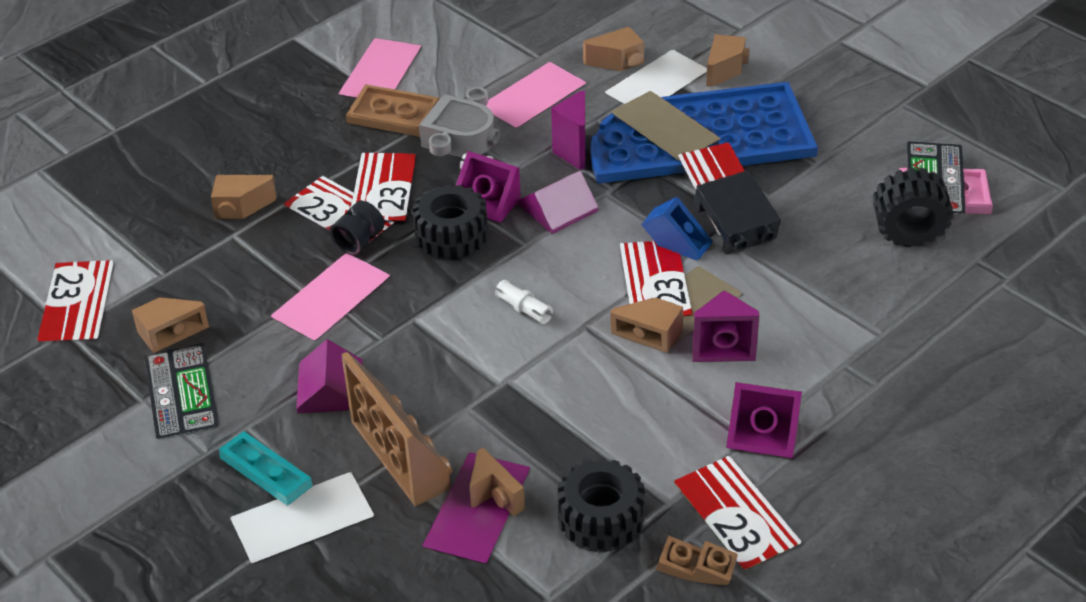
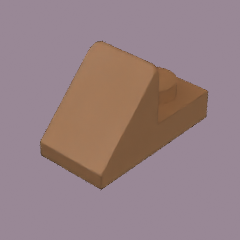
[470,447,525,516]

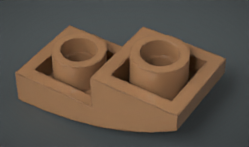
[656,535,738,585]

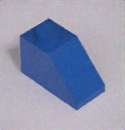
[641,197,713,260]

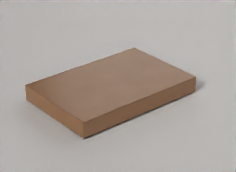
[346,84,440,137]

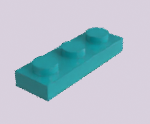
[218,431,313,506]

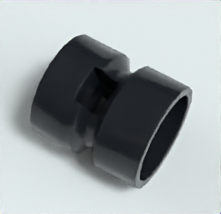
[330,200,385,255]

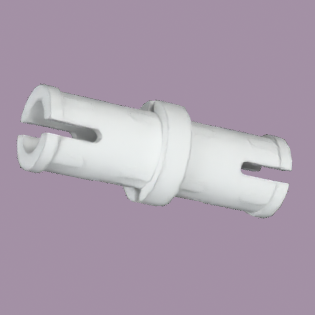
[495,280,553,324]

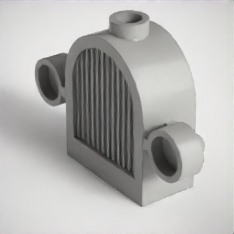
[419,87,500,157]

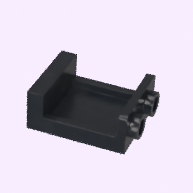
[693,170,781,254]

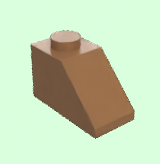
[583,27,644,71]
[706,34,750,87]
[211,175,277,219]
[132,297,209,353]
[610,297,683,353]

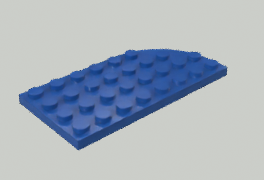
[590,82,818,184]

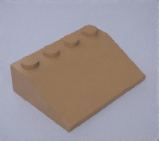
[341,352,452,507]

